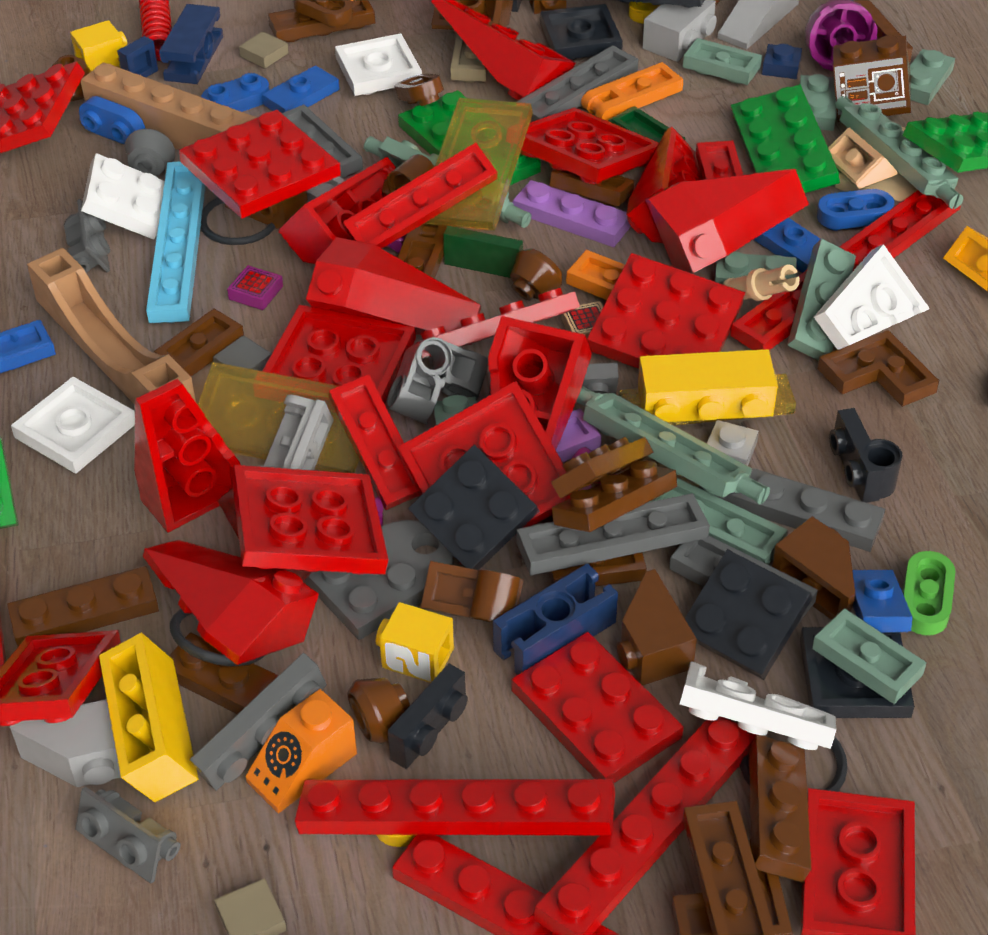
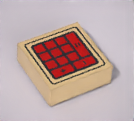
[561,301,603,339]

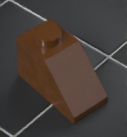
[772,516,855,620]
[616,569,697,685]

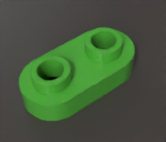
[903,551,955,635]

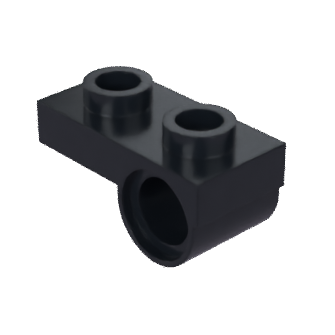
[829,408,903,503]

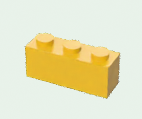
[638,349,778,422]
[99,632,199,802]

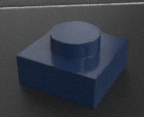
[117,36,159,77]
[762,44,803,79]

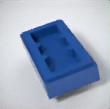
[262,65,340,113]
[753,218,820,273]
[0,320,56,373]
[852,570,913,633]

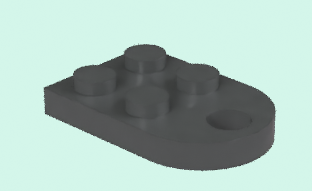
[304,520,454,640]

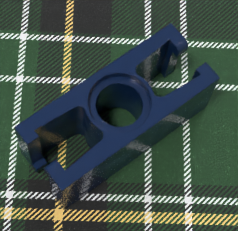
[159,4,223,84]
[493,563,618,675]

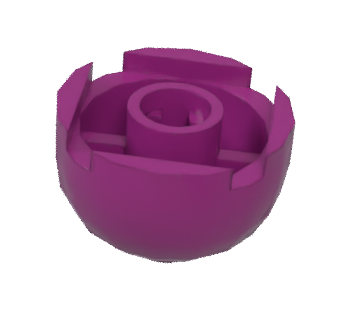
[805,0,877,71]

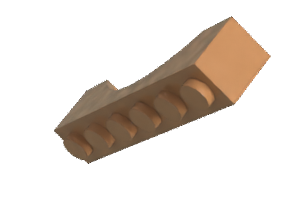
[27,248,196,405]

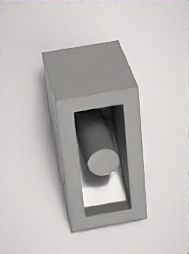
[10,699,121,787]

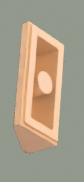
[828,127,898,189]

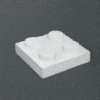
[335,33,422,96]
[81,153,165,239]
[11,377,135,474]

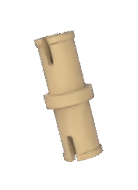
[723,265,799,301]

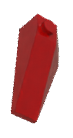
[431,0,576,100]
[626,126,702,243]
[278,156,396,264]
[645,169,809,273]
[306,237,481,345]
[488,316,592,450]
[134,378,241,533]
[143,540,319,665]

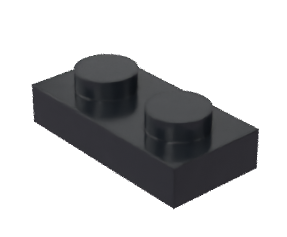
[388,663,468,769]

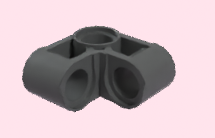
[386,337,488,425]

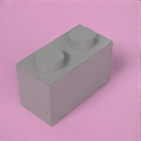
[643,0,717,62]

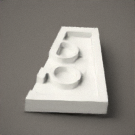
[814,244,930,350]
[680,661,837,750]

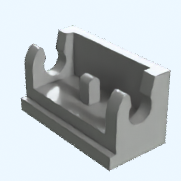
[259,395,334,470]

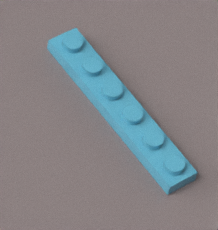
[146,161,205,323]

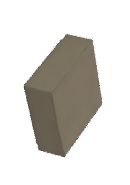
[239,31,289,68]
[214,878,287,935]

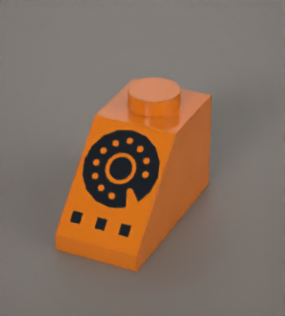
[245,689,357,814]

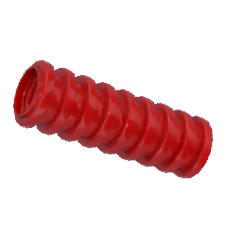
[139,0,172,61]

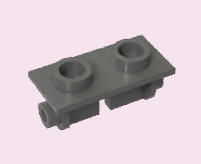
[64,199,110,273]
[75,787,181,884]

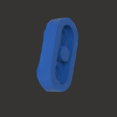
[201,73,269,112]
[79,96,146,145]
[817,189,895,231]

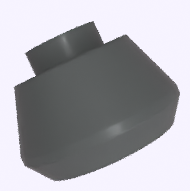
[124,129,175,176]

